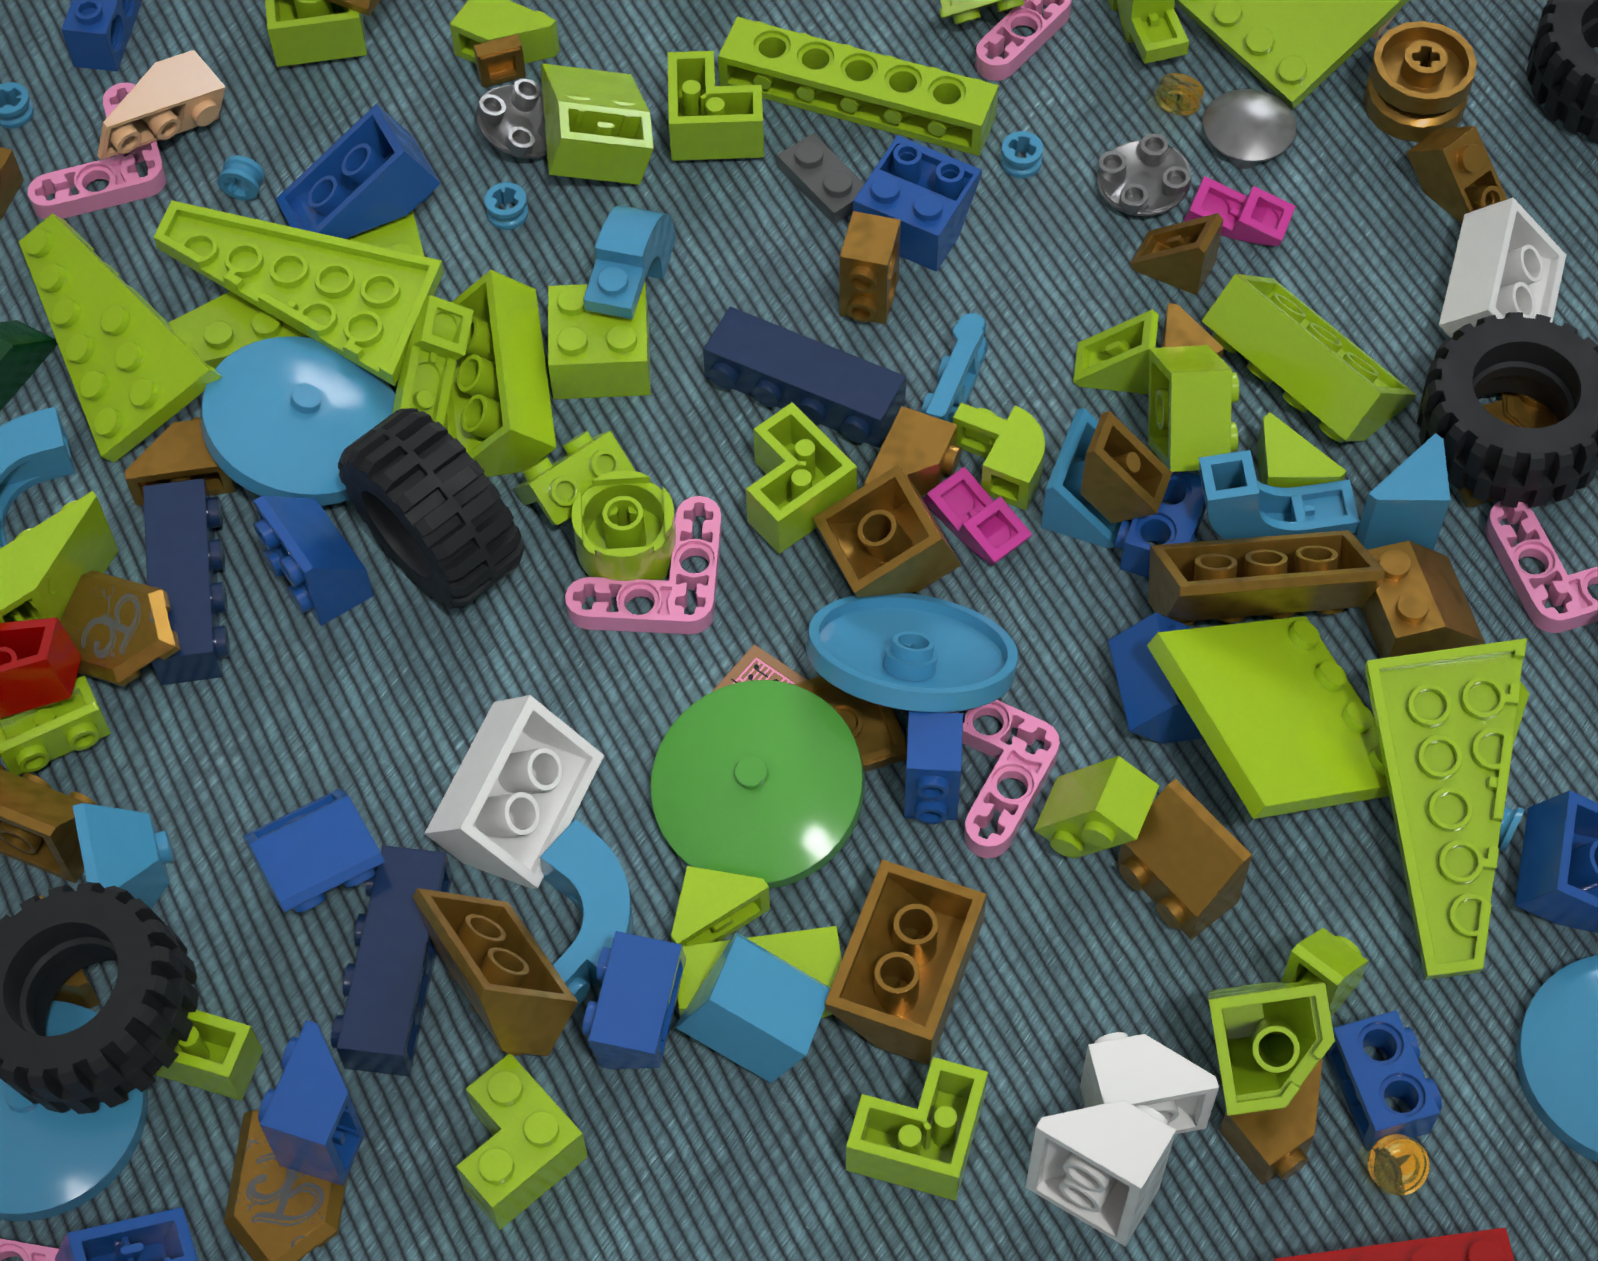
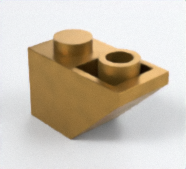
[1406,126,1507,224]

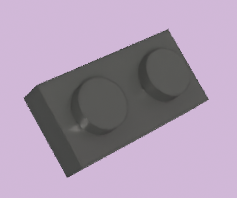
[777,133,864,225]

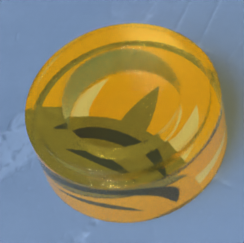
[1155,73,1204,116]
[1368,1134,1430,1196]

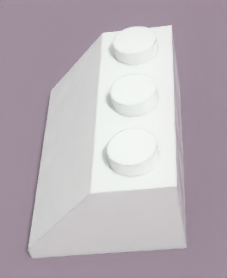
[1439,198,1566,338]
[424,695,604,889]
[1025,1100,1176,1246]

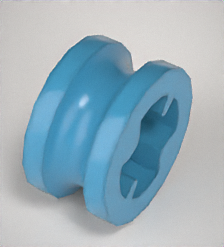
[0,82,34,129]
[1000,131,1043,179]
[217,155,265,201]
[485,182,528,230]
[1498,801,1525,853]

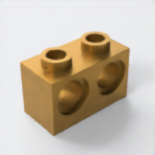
[839,211,901,324]

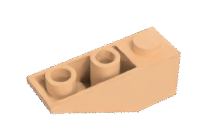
[97,50,226,160]

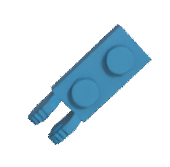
[921,312,988,423]

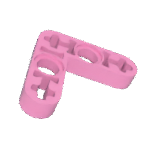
[975,0,1072,81]
[28,82,166,220]
[565,496,722,634]
[1485,501,1598,633]
[944,700,1060,858]

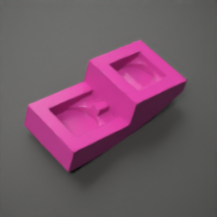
[1184,176,1296,246]
[924,466,1033,566]

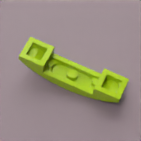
[392,295,474,426]

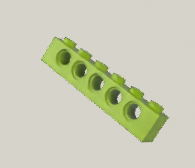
[718,17,999,156]

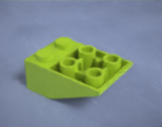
[541,63,654,185]
[0,491,119,623]

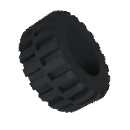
[1527,0,1598,143]
[1417,312,1598,508]
[338,408,524,609]
[0,882,199,1114]

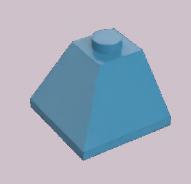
[72,803,175,909]

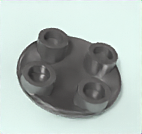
[476,78,547,158]
[1202,89,1296,169]
[1097,134,1191,216]

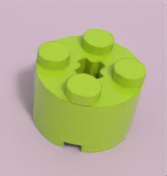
[571,470,676,581]

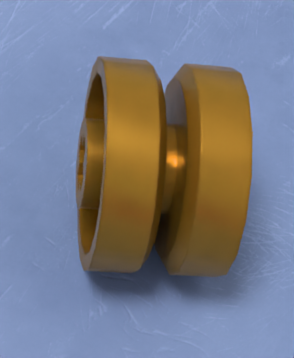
[1363,21,1477,142]

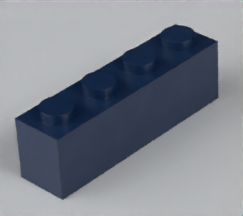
[703,307,906,448]
[143,478,230,685]
[331,845,453,1077]

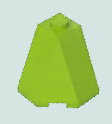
[1208,982,1335,1116]

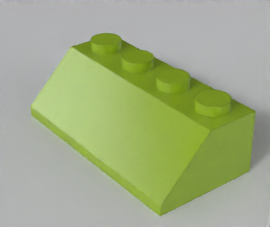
[444,270,557,477]
[1202,274,1417,443]

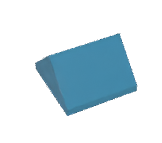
[1041,408,1122,549]
[1356,433,1451,550]
[676,932,831,1083]

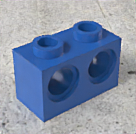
[61,0,141,72]
[1115,471,1206,578]
[904,711,963,824]
[1326,1010,1442,1151]

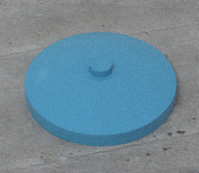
[200,336,395,506]
[806,593,1018,712]
[1516,955,1598,1163]
[0,1000,148,1221]

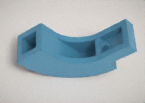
[583,205,676,319]
[0,407,75,548]
[1199,450,1360,540]
[540,819,634,1008]

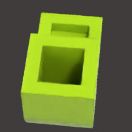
[1117,0,1189,64]
[953,402,1045,511]

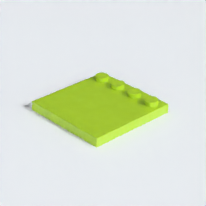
[1175,0,1410,109]
[1147,616,1389,819]

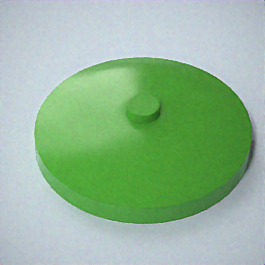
[651,680,865,889]

